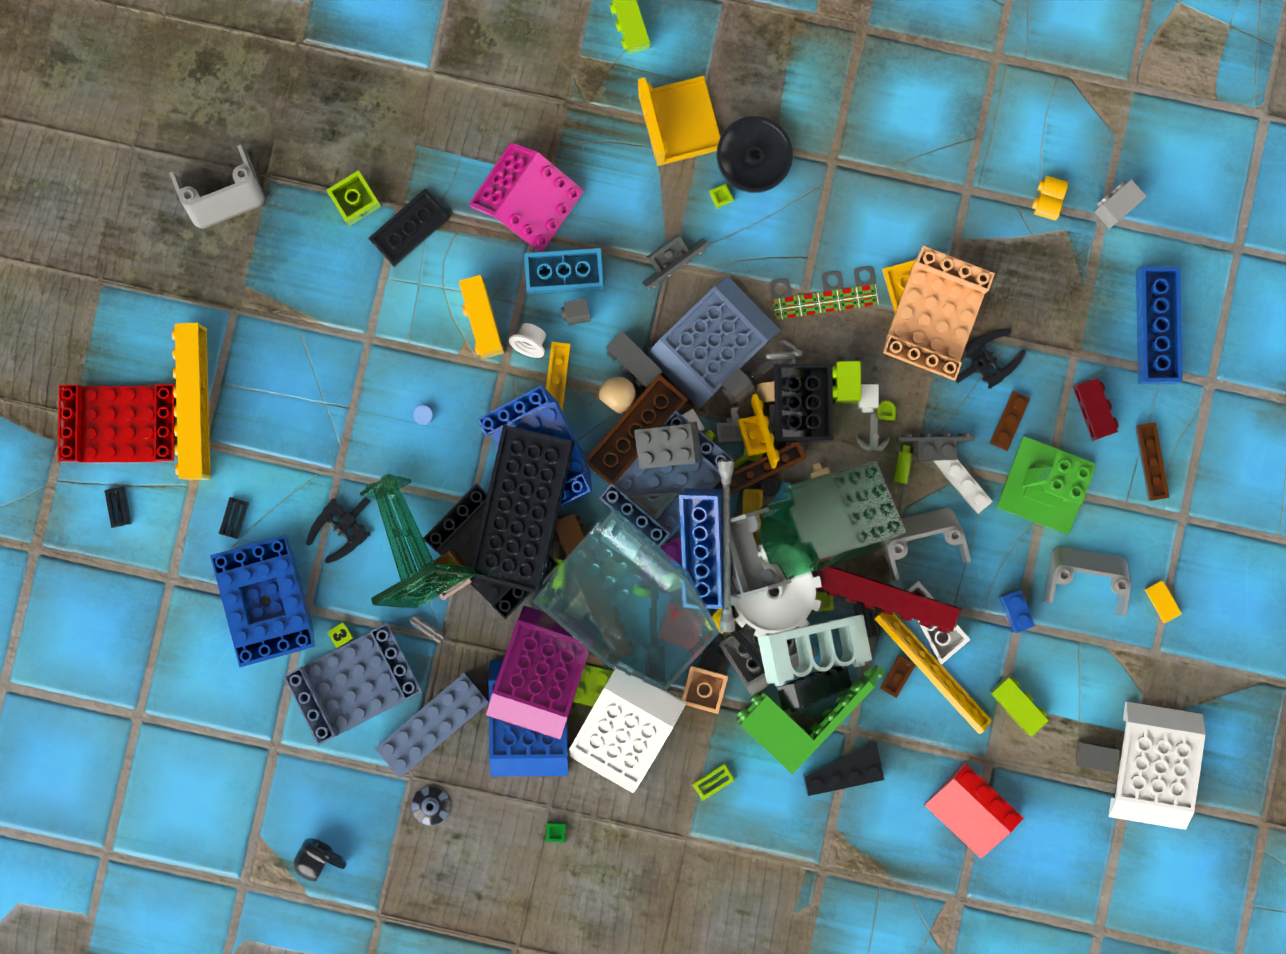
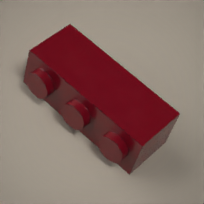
[1073,378,1119,441]

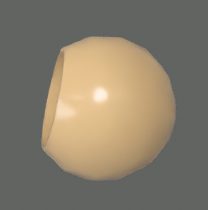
[599,376,636,414]

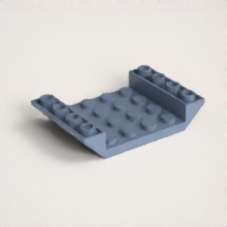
[646,276,781,410]
[599,411,735,549]
[283,623,422,745]

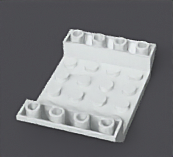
[568,663,687,793]
[1108,701,1206,830]

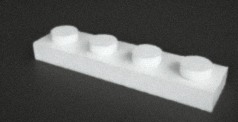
[933,459,993,514]

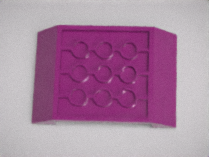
[486,606,597,740]

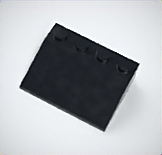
[774,363,833,442]

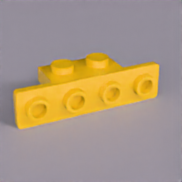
[738,393,780,469]

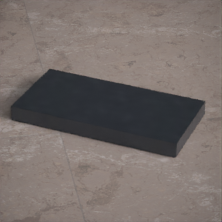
[368,189,451,267]

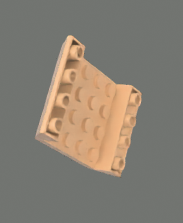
[883,246,995,381]

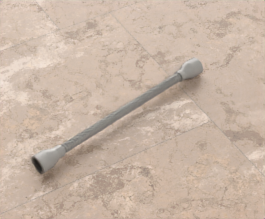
[718,460,735,632]

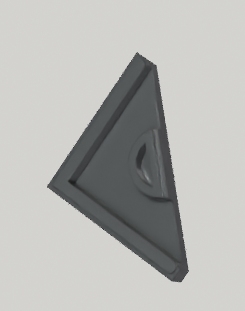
[628,492,679,521]

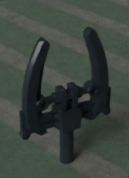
[955,329,1026,389]
[306,496,371,563]

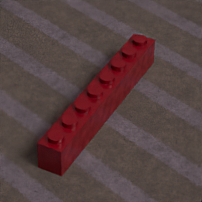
[809,561,962,634]

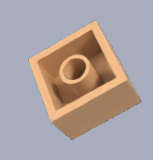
[681,665,728,714]

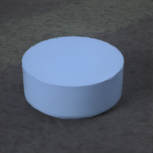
[413,405,433,425]

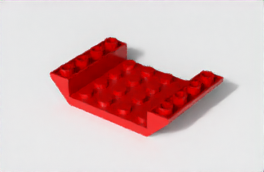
[58,384,175,463]

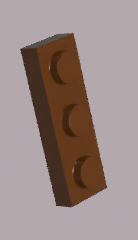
[989,391,1030,451]

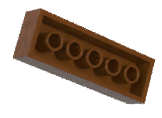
[585,375,688,485]

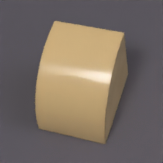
[756,381,774,404]

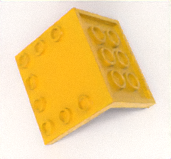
[638,75,720,166]

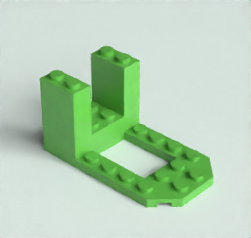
[736,665,885,775]

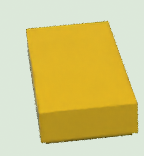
[1144,580,1182,623]

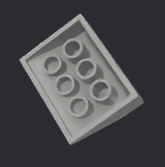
[719,625,817,697]

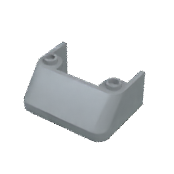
[169,145,265,229]
[729,507,792,598]
[880,508,971,580]
[1043,547,1131,616]

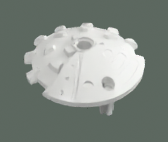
[730,543,822,637]

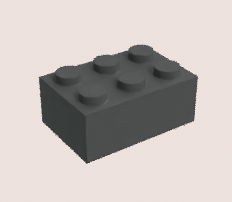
[634,422,702,469]

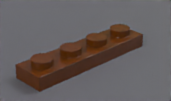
[1135,422,1170,501]

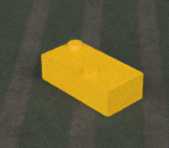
[459,275,504,359]

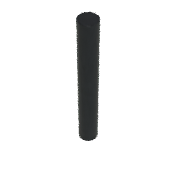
[730,627,764,670]

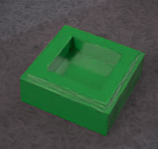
[546,822,566,843]

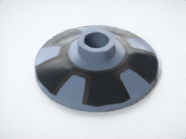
[412,786,450,825]

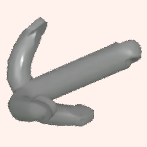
[766,340,803,364]
[856,413,890,452]

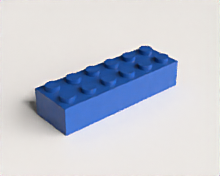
[1136,267,1183,384]
[679,488,724,609]

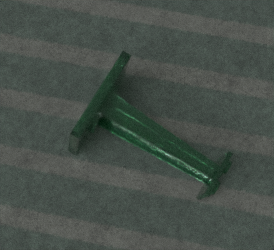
[360,474,476,608]

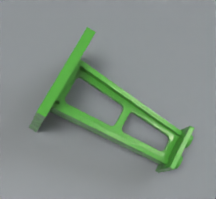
[996,436,1096,535]

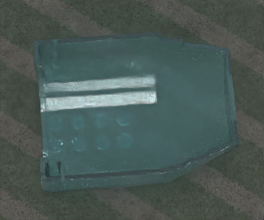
[533,507,719,691]

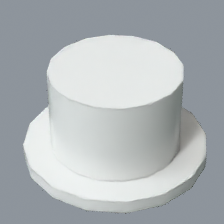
[509,323,546,358]

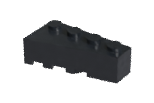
[777,666,852,712]
[803,740,885,796]

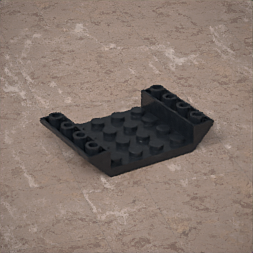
[422,483,559,620]

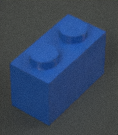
[999,590,1035,633]

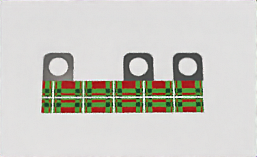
[770,266,879,320]

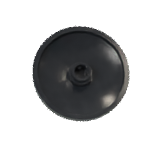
[716,116,793,193]

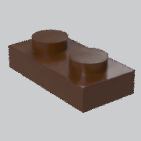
[880,655,916,698]

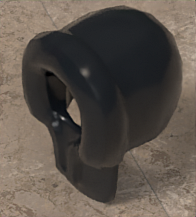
[294,838,347,882]

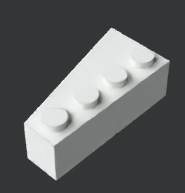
[906,579,970,665]

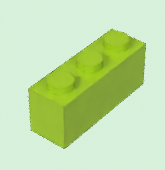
[609,0,650,55]
[989,677,1049,736]

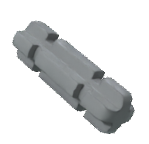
[410,615,445,643]

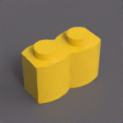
[1032,175,1069,221]

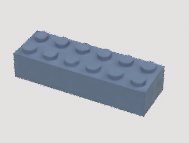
[375,672,489,778]

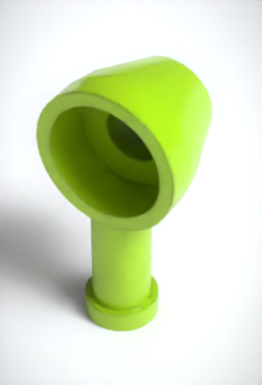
[734,448,763,471]

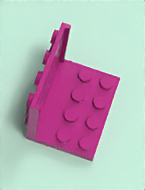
[468,142,584,252]

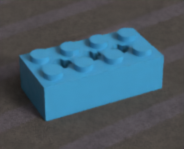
[524,248,604,295]

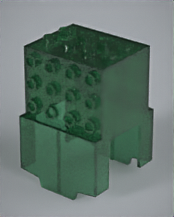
[757,461,906,580]

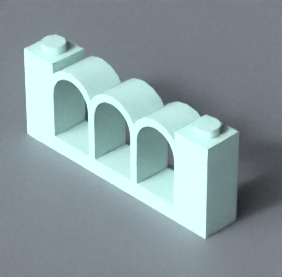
[758,614,872,686]

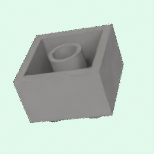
[1094,179,1147,229]

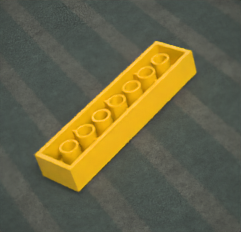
[172,323,211,480]

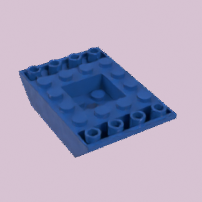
[210,535,315,668]

